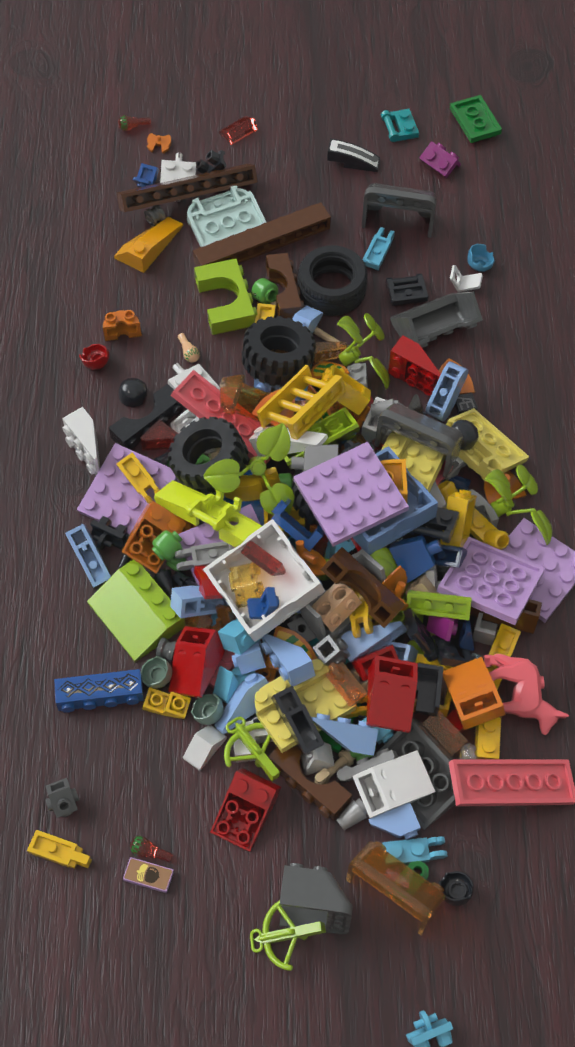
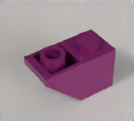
[426,615,459,641]

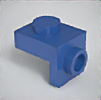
[133,163,159,188]
[247,587,279,619]

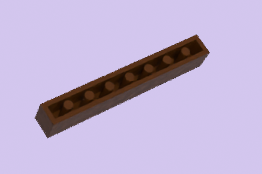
[116,164,258,212]
[193,202,331,267]

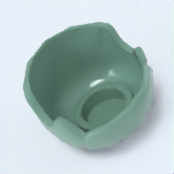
[141,656,173,689]
[191,694,224,725]

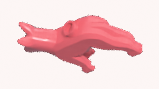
[484,654,569,735]

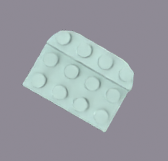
[187,186,266,247]

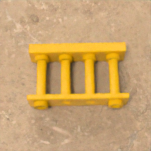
[257,365,346,440]

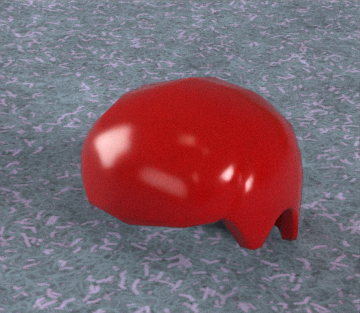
[79,344,109,370]

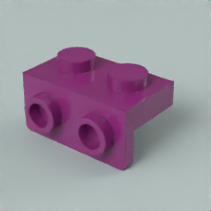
[419,141,461,178]

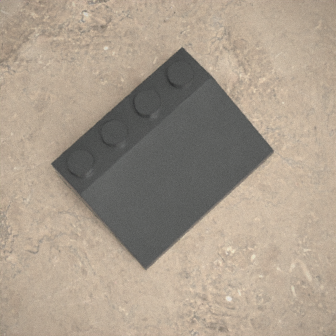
[371,718,456,830]

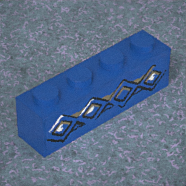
[54,669,144,712]

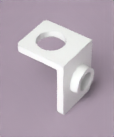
[450,265,483,292]

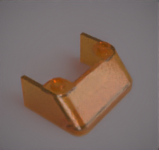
[220,375,309,428]
[346,841,445,935]

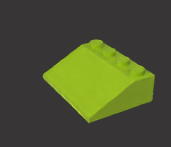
[284,407,359,470]
[87,560,186,662]

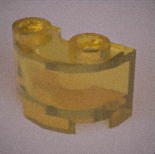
[229,562,264,608]

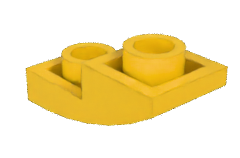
[142,687,191,719]

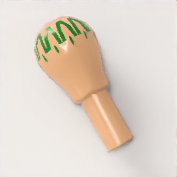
[178,333,200,363]

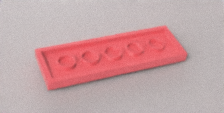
[171,370,271,465]
[449,759,575,806]

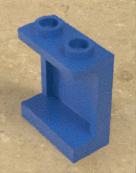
[271,498,324,551]

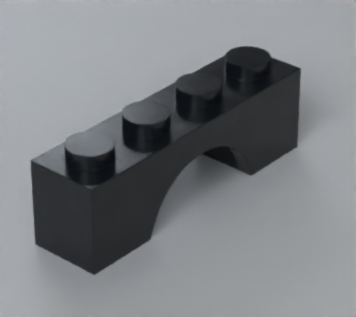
[109,384,184,449]

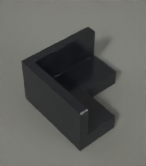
[415,663,444,716]

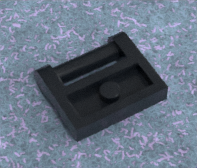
[386,273,428,306]
[408,507,459,543]
[403,608,438,662]
[432,635,476,667]

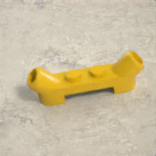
[438,481,510,550]

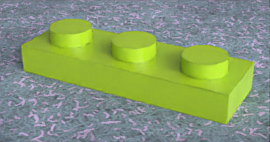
[406,590,472,620]

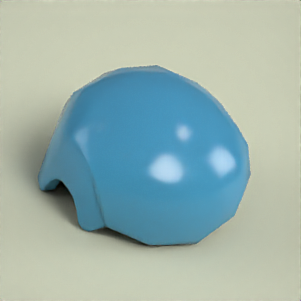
[467,244,495,272]

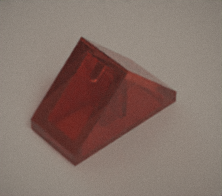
[141,419,179,451]

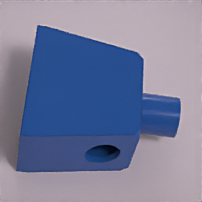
[389,535,443,583]

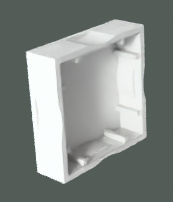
[203,519,325,642]

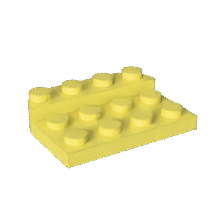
[446,408,529,482]
[381,431,447,492]
[255,659,356,753]

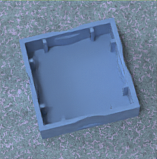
[353,446,438,555]

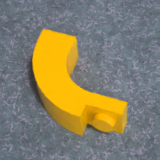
[224,467,280,501]

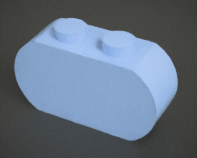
[425,361,468,422]

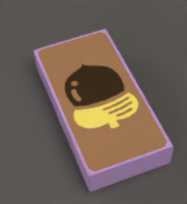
[123,857,174,893]

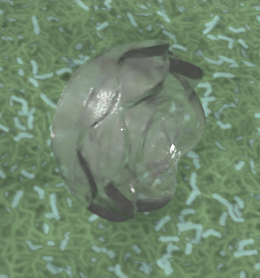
[460,743,477,759]

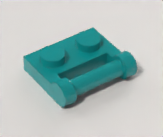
[381,108,419,142]

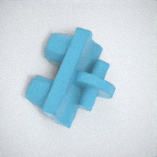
[406,1010,453,1047]

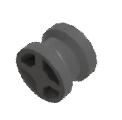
[144,205,166,226]
[156,637,176,662]

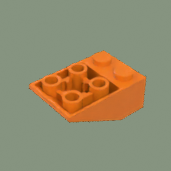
[122,501,187,574]
[443,657,506,730]

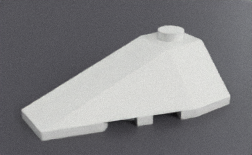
[249,426,328,457]

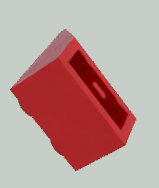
[388,335,441,396]
[169,626,226,698]
[366,655,418,733]
[210,768,282,852]

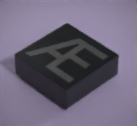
[455,393,478,414]

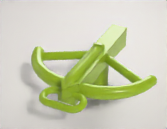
[224,717,280,781]
[250,900,326,971]

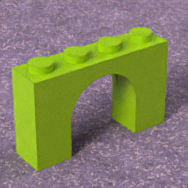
[194,259,257,335]

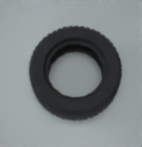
[298,245,368,316]

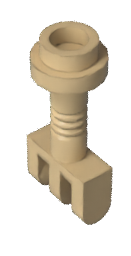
[314,750,355,784]

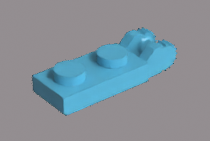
[362,227,395,270]
[382,836,448,867]

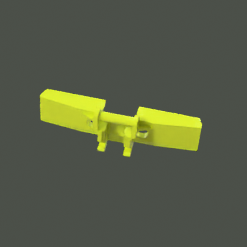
[154,480,262,548]

